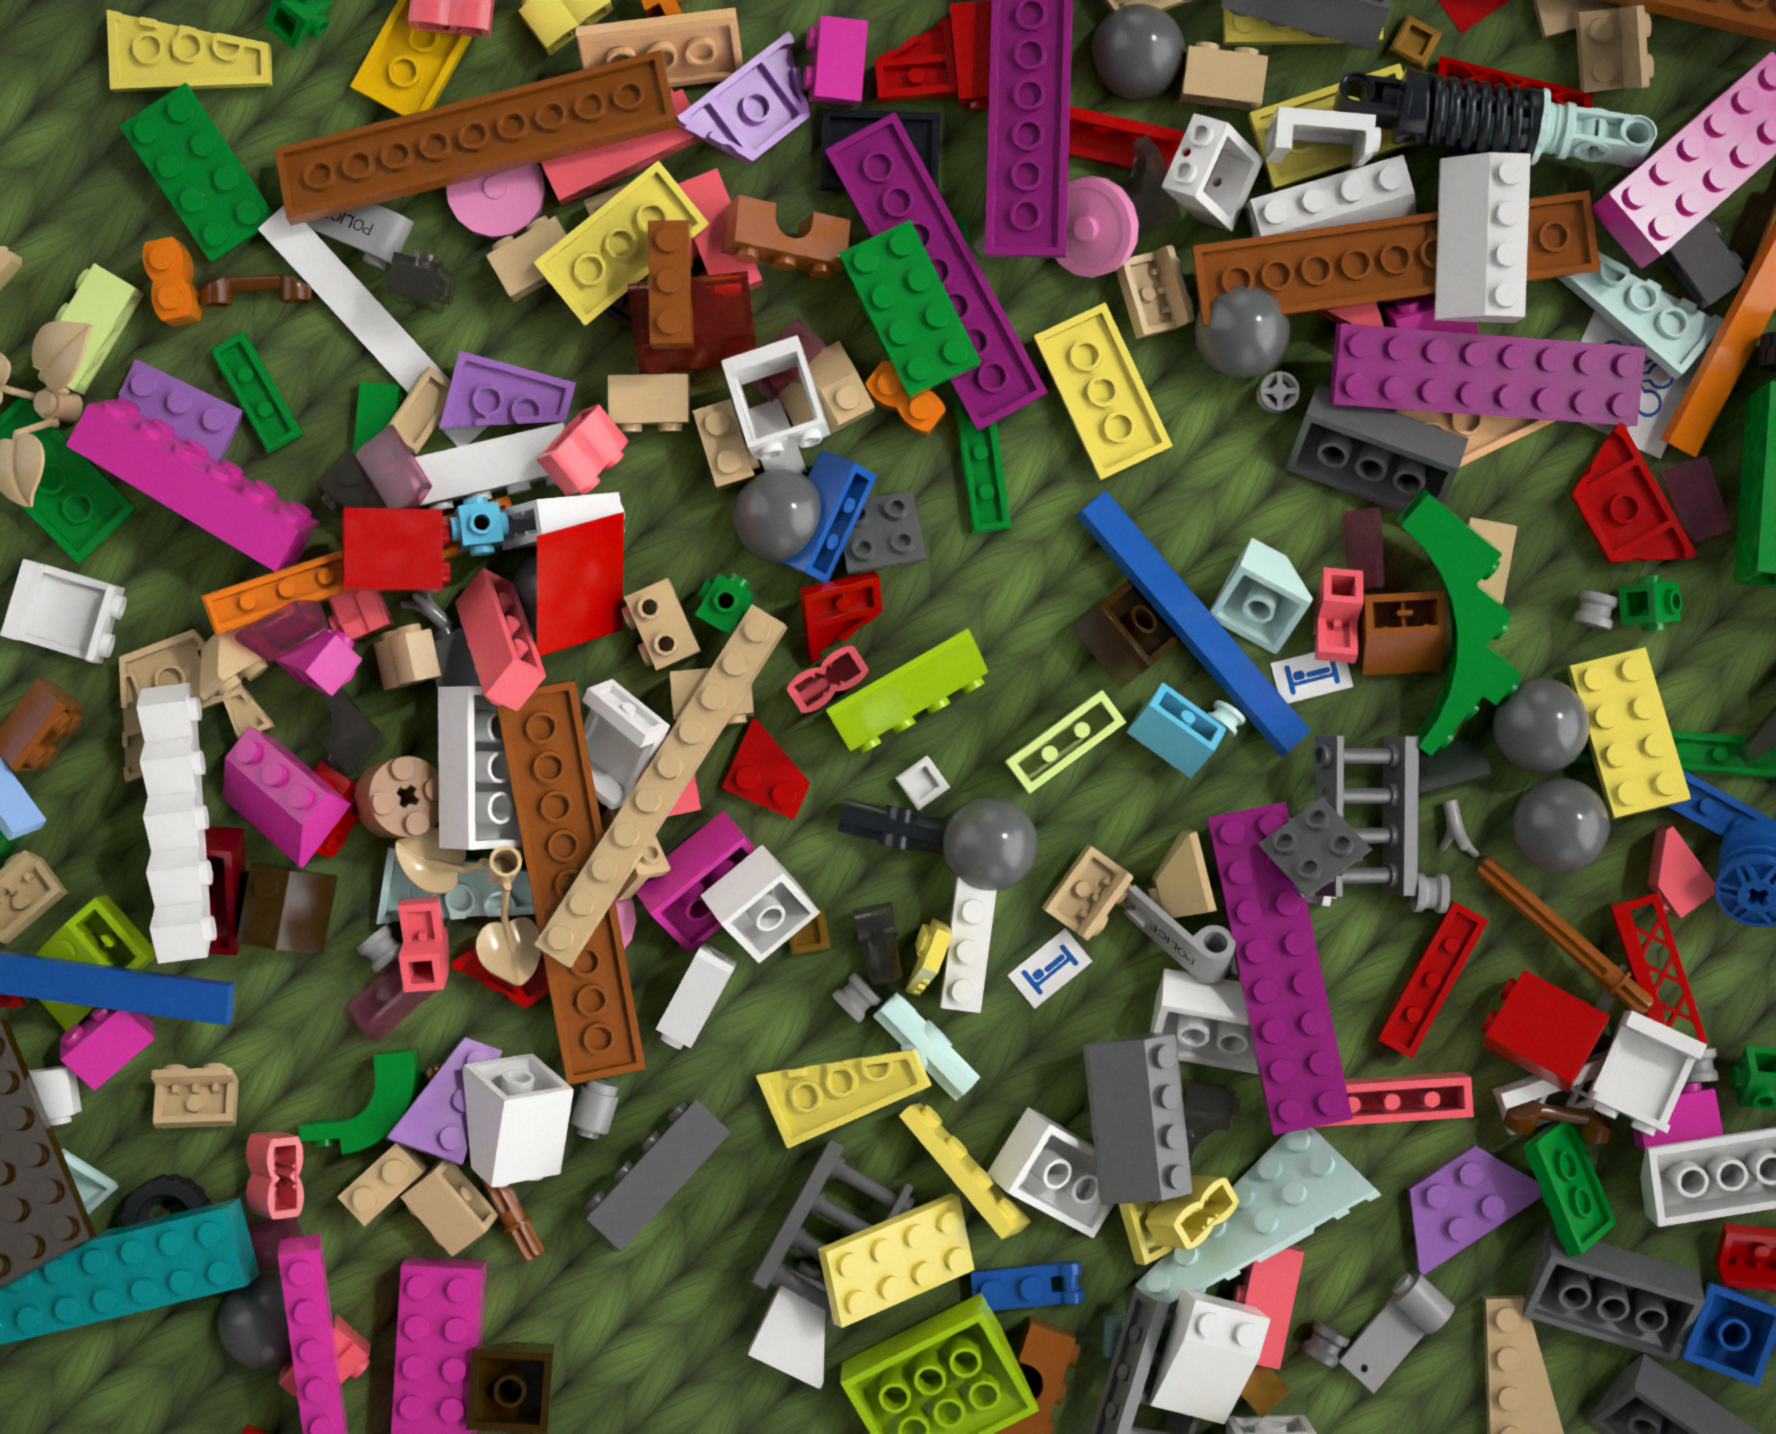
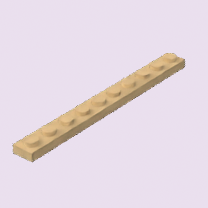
[534,604,788,968]

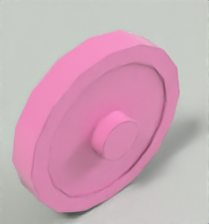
[446,163,547,239]
[1055,176,1139,278]

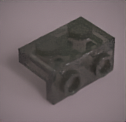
[316,448,410,515]

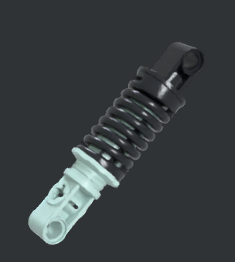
[1333,67,1657,167]

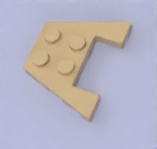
[119,629,275,782]

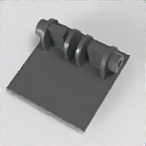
[843,490,926,575]
[1258,797,1372,899]

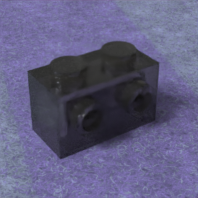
[384,250,456,314]

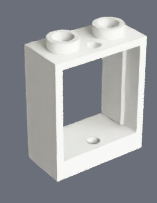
[1161,113,1264,232]
[721,335,831,460]

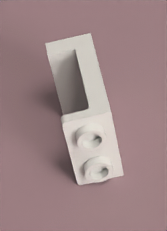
[1264,106,1381,169]
[0,559,127,664]
[582,679,670,809]
[1586,1010,1707,1137]

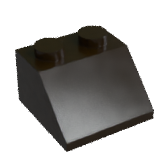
[1071,579,1181,689]
[236,862,338,954]
[466,1342,554,1434]

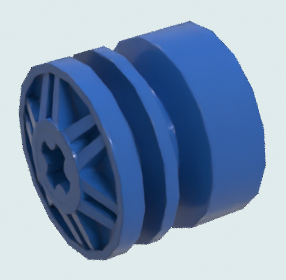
[1715,820,1776,927]

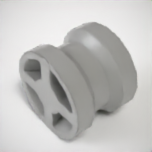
[1256,371,1300,414]
[1572,590,1619,630]
[1410,873,1450,913]
[356,924,403,974]
[832,972,882,1023]
[1686,1047,1719,1082]

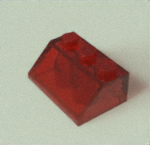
[628,271,758,375]

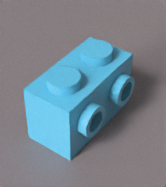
[1126,682,1227,778]

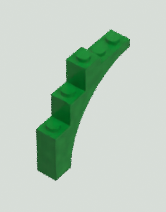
[1396,488,1522,756]

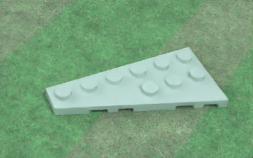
[1135,1127,1381,1312]

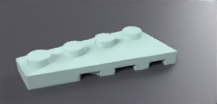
[1558,252,1723,380]
[376,844,535,924]

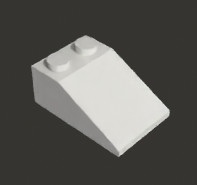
[987,1107,1114,1238]
[1148,1288,1271,1424]

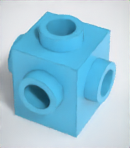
[449,496,509,556]

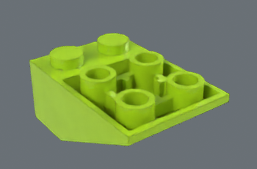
[34,895,156,1031]

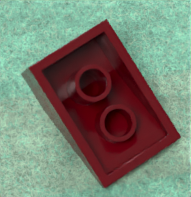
[205,826,246,956]

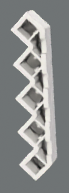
[136,683,217,964]

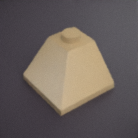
[768,341,875,438]
[1148,829,1216,918]

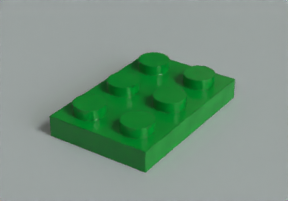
[1523,1121,1617,1257]

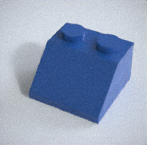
[1681,1282,1776,1387]

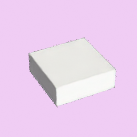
[895,755,950,810]

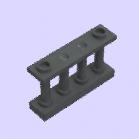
[1313,735,1419,897]
[749,1140,914,1330]
[1090,1289,1200,1434]

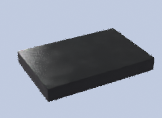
[820,109,941,191]

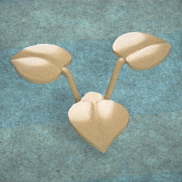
[0,321,92,507]
[395,828,542,986]

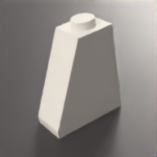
[500,492,625,550]
[656,942,738,1050]
[748,1261,826,1389]

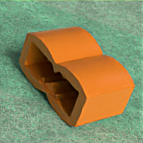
[142,236,202,327]
[865,361,946,436]

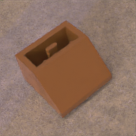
[1358,591,1446,676]
[0,678,86,771]

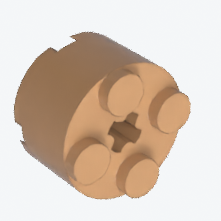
[354,756,439,839]

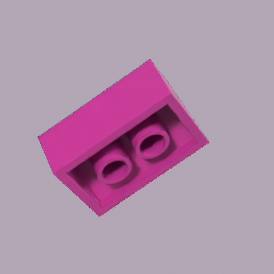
[222,726,351,868]
[636,810,757,953]

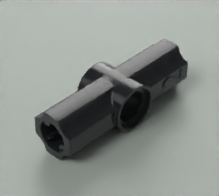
[837,798,949,855]

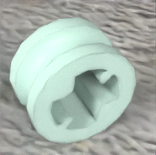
[1207,700,1246,737]

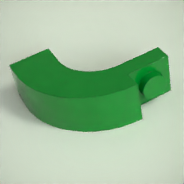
[299,1047,420,1154]

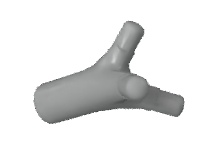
[400,591,454,630]
[1439,800,1479,858]

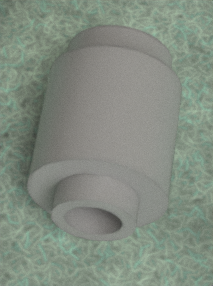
[570,1079,619,1139]

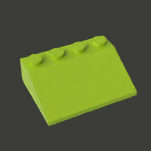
[826,628,989,754]
[840,1292,1039,1434]

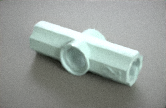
[873,991,980,1101]

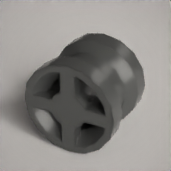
[1300,1320,1350,1368]

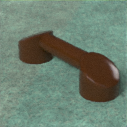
[200,274,313,307]
[1504,1100,1613,1144]

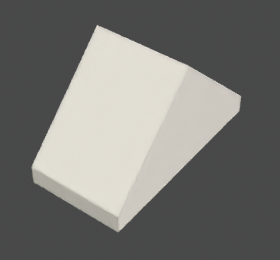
[749,398,807,474]

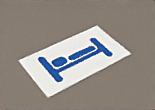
[1270,652,1353,703]
[1007,928,1093,1009]

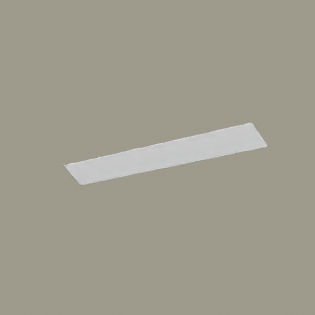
[258,205,489,447]

